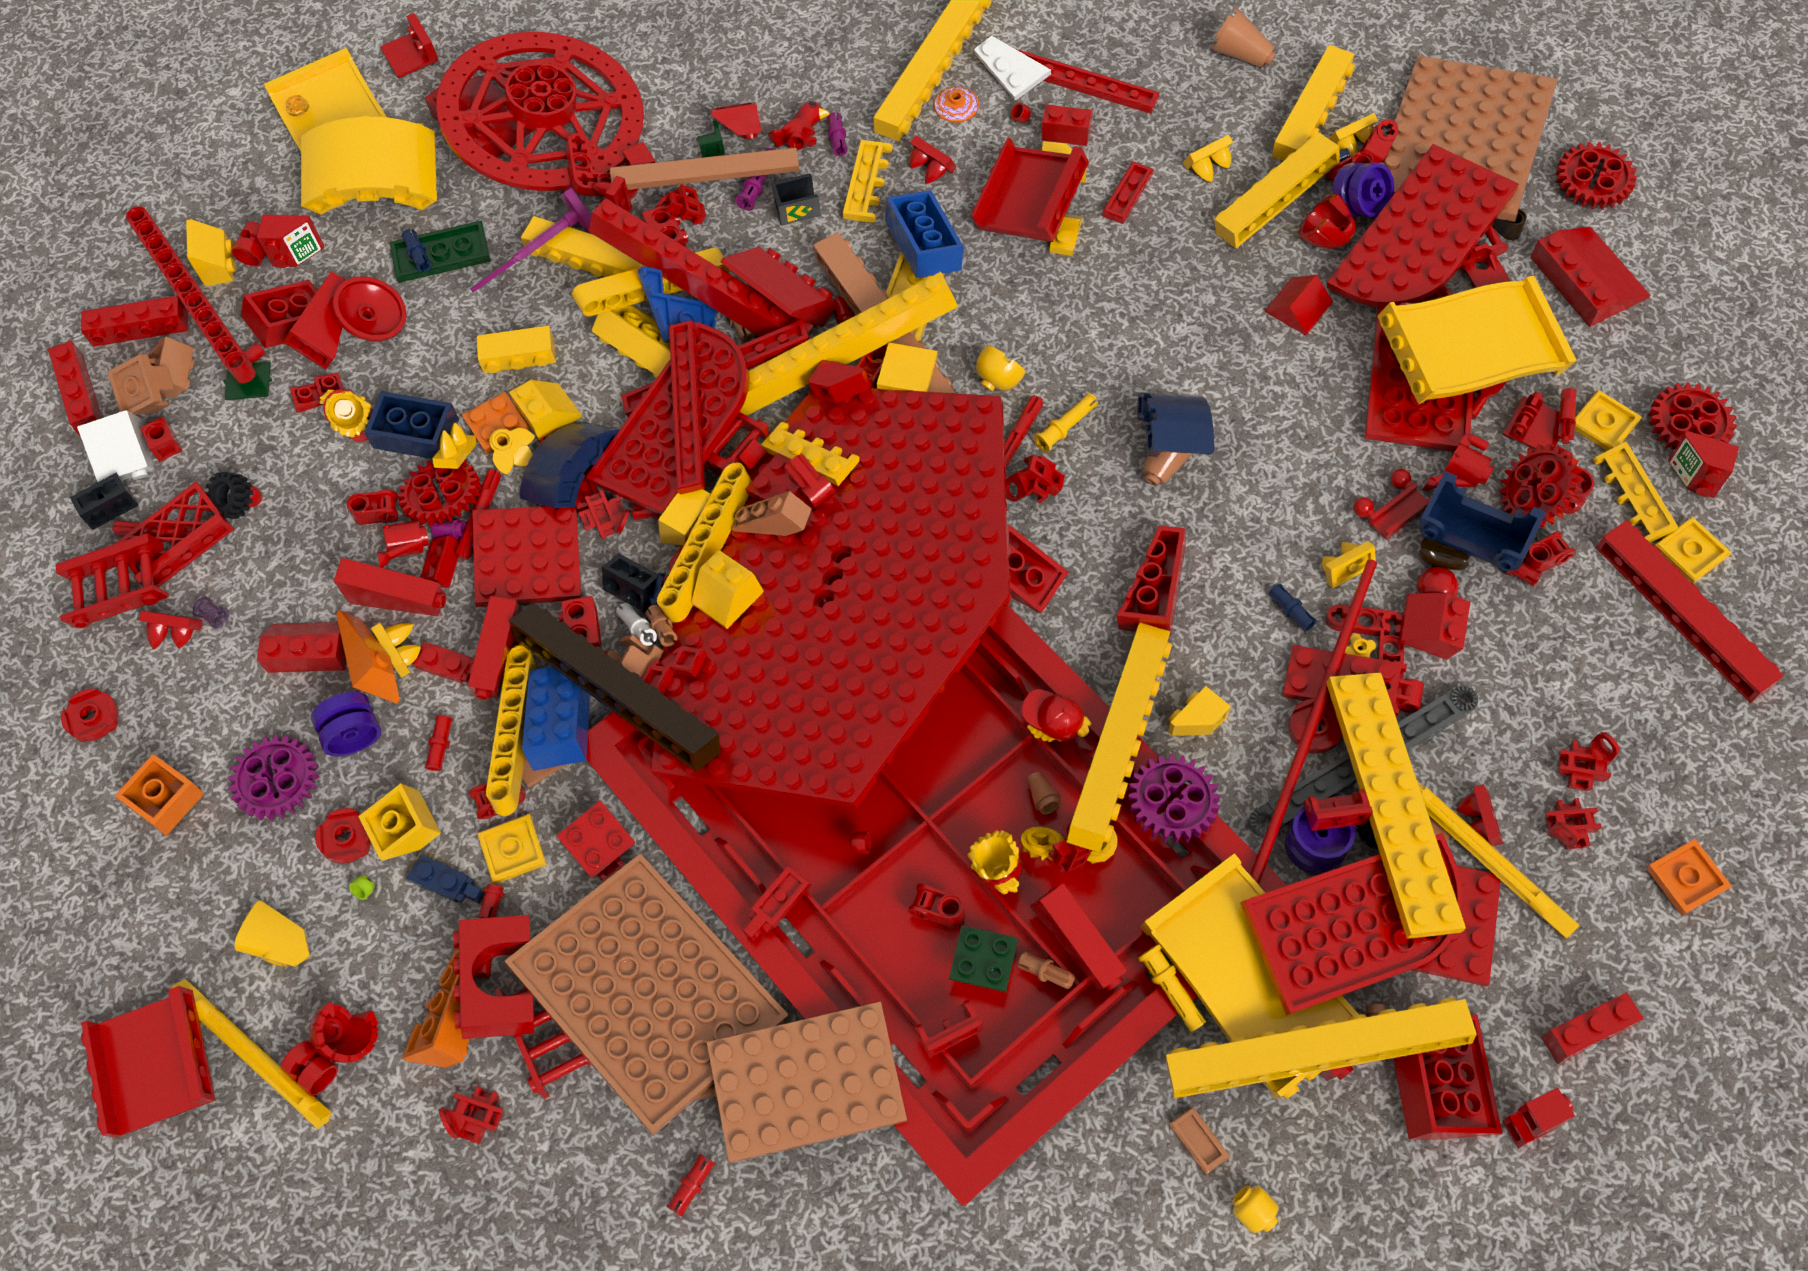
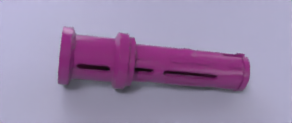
[735,147,774,211]

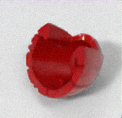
[1298,194,1356,249]
[309,1001,379,1063]

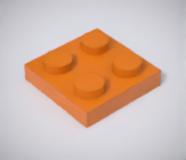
[462,392,530,455]
[1646,839,1732,916]

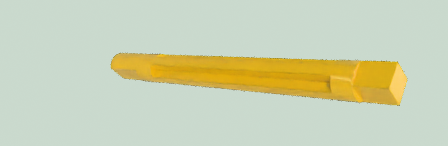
[1417,780,1579,939]
[171,979,332,1129]

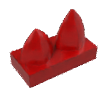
[909,135,957,184]
[592,176,632,213]
[139,611,203,649]
[1456,784,1504,846]

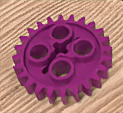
[228,734,320,821]
[1127,754,1221,844]

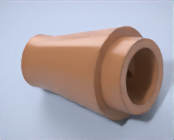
[1027,772,1061,815]

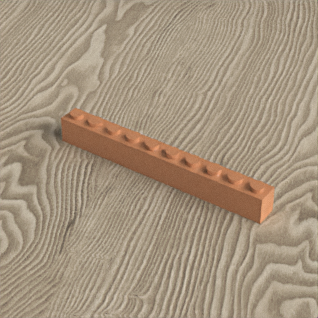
[813,232,955,393]

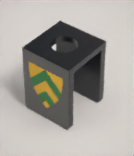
[771,173,821,226]

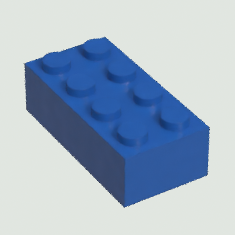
[885,190,964,278]
[522,667,590,771]

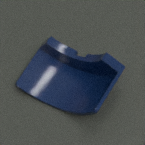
[1137,392,1214,457]
[520,422,620,508]

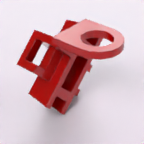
[655,184,706,225]
[1006,454,1065,504]
[578,490,630,539]
[1558,732,1620,791]
[1545,798,1602,850]
[1048,817,1093,872]
[439,1086,504,1144]

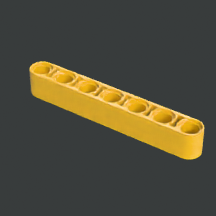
[572,248,731,317]
[657,463,752,622]
[486,645,537,816]

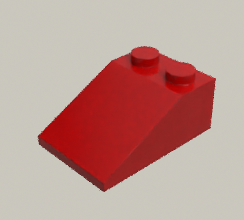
[241,280,318,348]
[1008,524,1069,614]

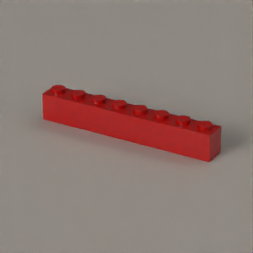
[1596,520,1784,704]

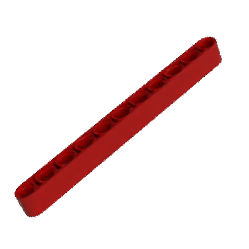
[126,206,256,383]

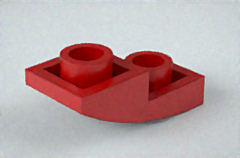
[290,373,344,413]

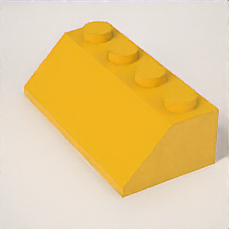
[592,305,670,378]

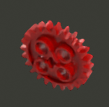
[1555,142,1637,210]
[1648,382,1737,449]
[1499,443,1584,527]
[398,460,481,526]

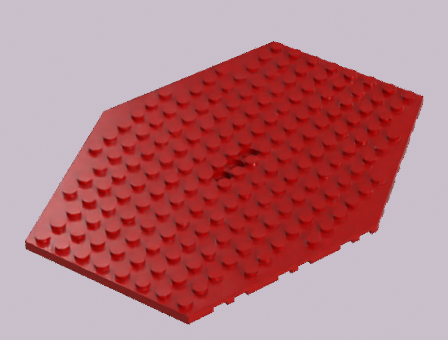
[651,388,1011,808]

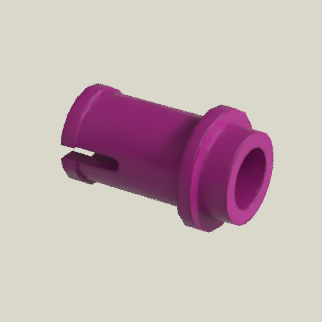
[431,519,466,539]

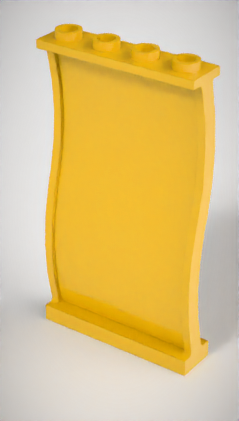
[264,48,387,203]
[1377,276,1577,404]
[1140,853,1359,1100]

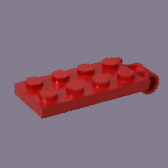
[1283,645,1424,716]

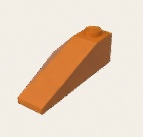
[336,610,400,704]
[402,949,474,1068]

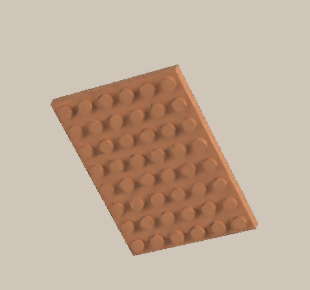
[1380,55,1558,222]
[504,853,789,1136]

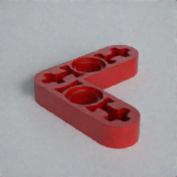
[566,133,639,199]
[1325,604,1405,664]

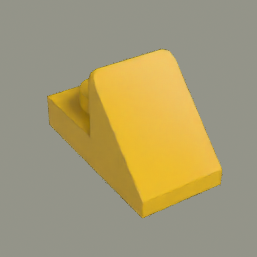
[1049,214,1083,256]

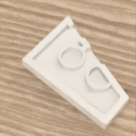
[974,36,1051,100]

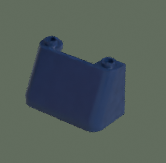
[1418,471,1546,571]

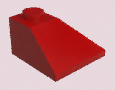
[711,102,761,139]

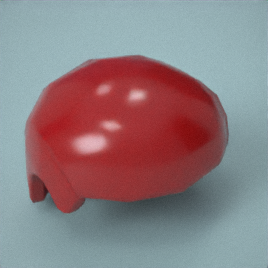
[1416,567,1459,597]

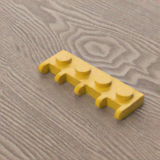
[843,140,893,223]
[761,422,859,486]
[1593,441,1678,543]

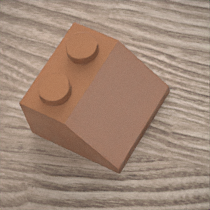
[148,336,195,398]

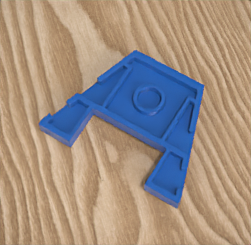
[638,266,717,343]

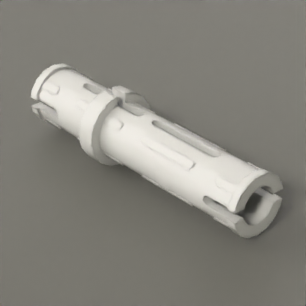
[616,603,657,646]

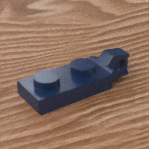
[406,854,484,903]

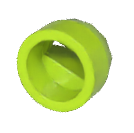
[349,875,375,900]

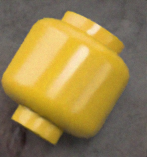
[1232,1185,1279,1233]

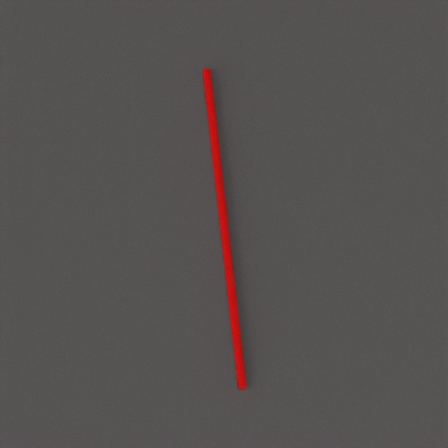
[1250,559,1377,885]

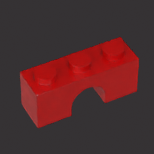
[1541,992,1644,1064]
[1502,1088,1575,1149]

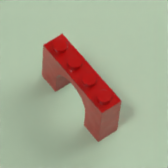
[453,915,534,1039]

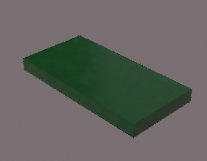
[390,220,491,283]

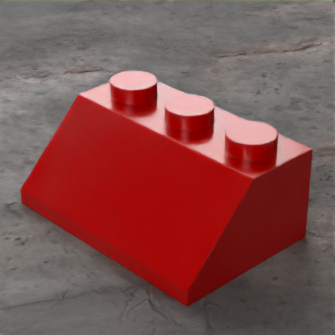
[257,622,346,673]

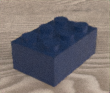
[364,391,459,459]

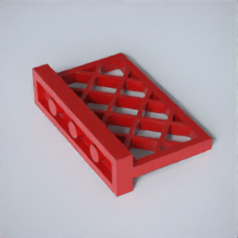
[114,481,234,587]

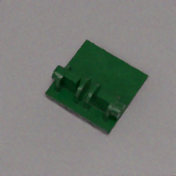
[949,925,1018,992]

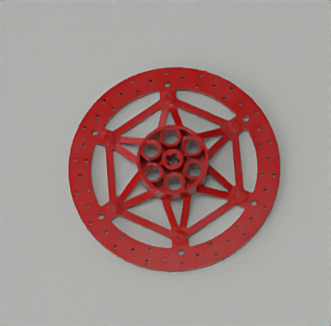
[436,32,644,191]

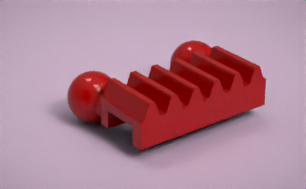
[1353,469,1431,540]

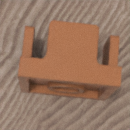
[107,354,174,415]
[606,635,663,679]

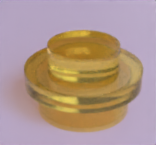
[286,95,309,116]

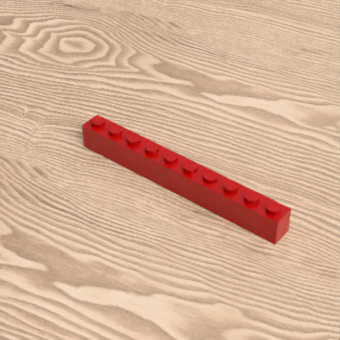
[588,198,813,337]

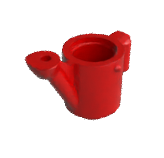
[1423,434,1494,491]
[377,520,429,568]

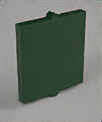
[224,362,272,400]

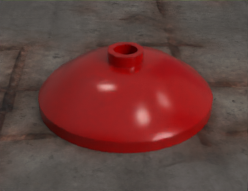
[332,276,407,342]

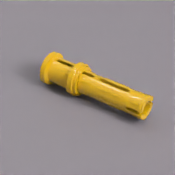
[1033,393,1098,453]
[1138,944,1206,1032]

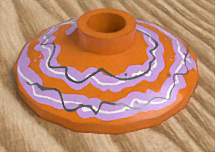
[934,86,979,123]

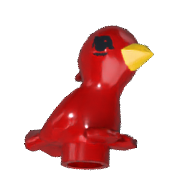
[768,101,830,150]

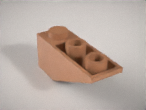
[731,491,812,536]

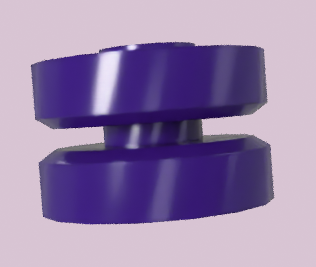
[1332,162,1394,217]
[311,692,382,757]
[1284,807,1355,875]

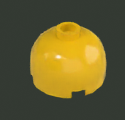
[976,345,1026,392]

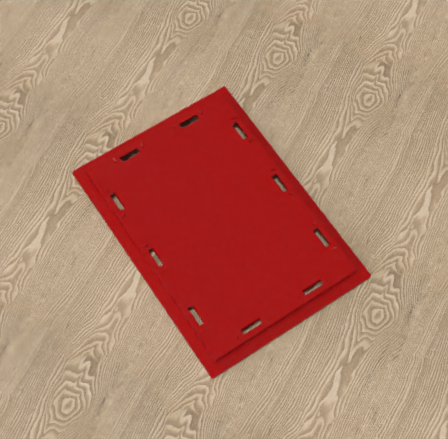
[586,606,1287,1206]

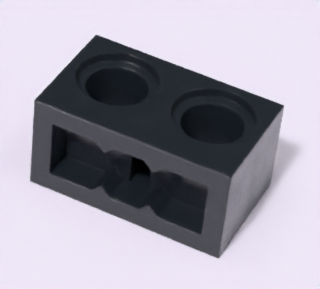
[70,472,139,530]
[602,553,657,612]

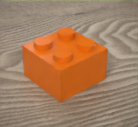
[115,754,204,836]

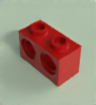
[642,203,689,247]
[558,596,603,650]

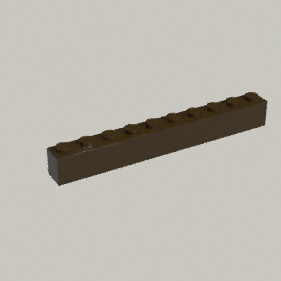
[509,603,721,772]

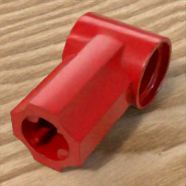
[784,453,835,508]

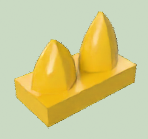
[1328,113,1378,156]
[1182,135,1233,182]
[432,423,477,469]
[1322,541,1376,589]
[371,623,421,678]

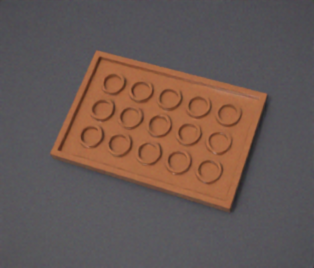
[707,1002,907,1163]

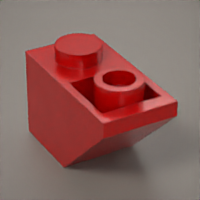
[808,360,872,403]

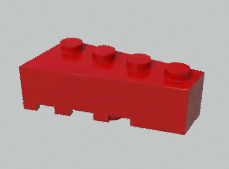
[1116,526,1186,636]

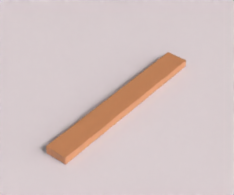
[610,148,799,190]

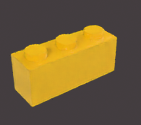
[477,326,556,373]

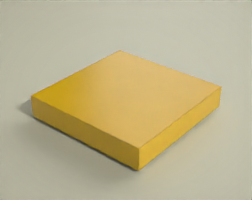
[877,343,938,392]
[1575,389,1642,451]
[1655,517,1732,584]
[477,813,547,885]

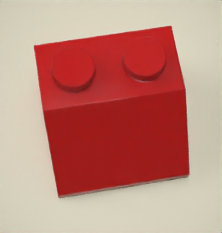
[1399,593,1470,660]

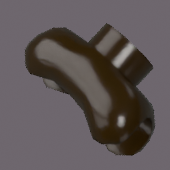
[1418,538,1471,571]

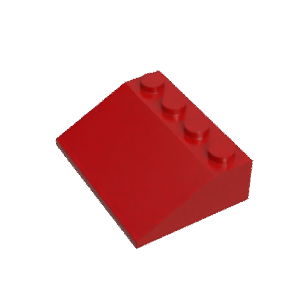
[425,75,534,158]
[1530,226,1651,327]
[720,247,839,327]
[1393,1014,1503,1140]

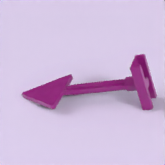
[470,188,591,292]

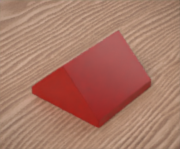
[1265,275,1333,336]

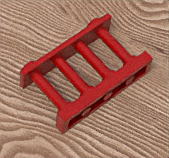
[703,412,770,476]
[55,533,169,628]
[494,988,591,1099]

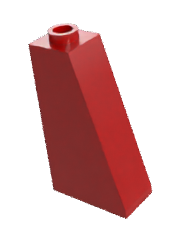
[283,271,346,370]
[333,558,446,617]
[468,596,521,700]
[1030,884,1127,990]

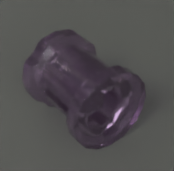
[192,596,229,629]

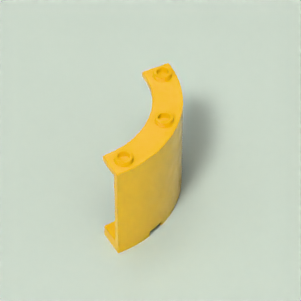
[301,115,437,215]

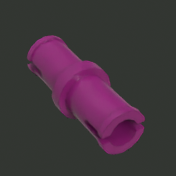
[827,112,847,156]

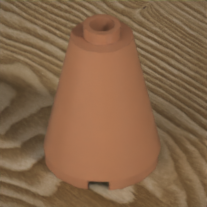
[1210,8,1276,68]
[1142,452,1193,486]

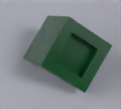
[697,120,725,158]

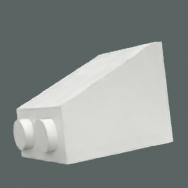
[77,410,154,482]

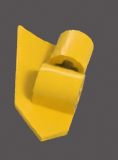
[234,900,311,968]

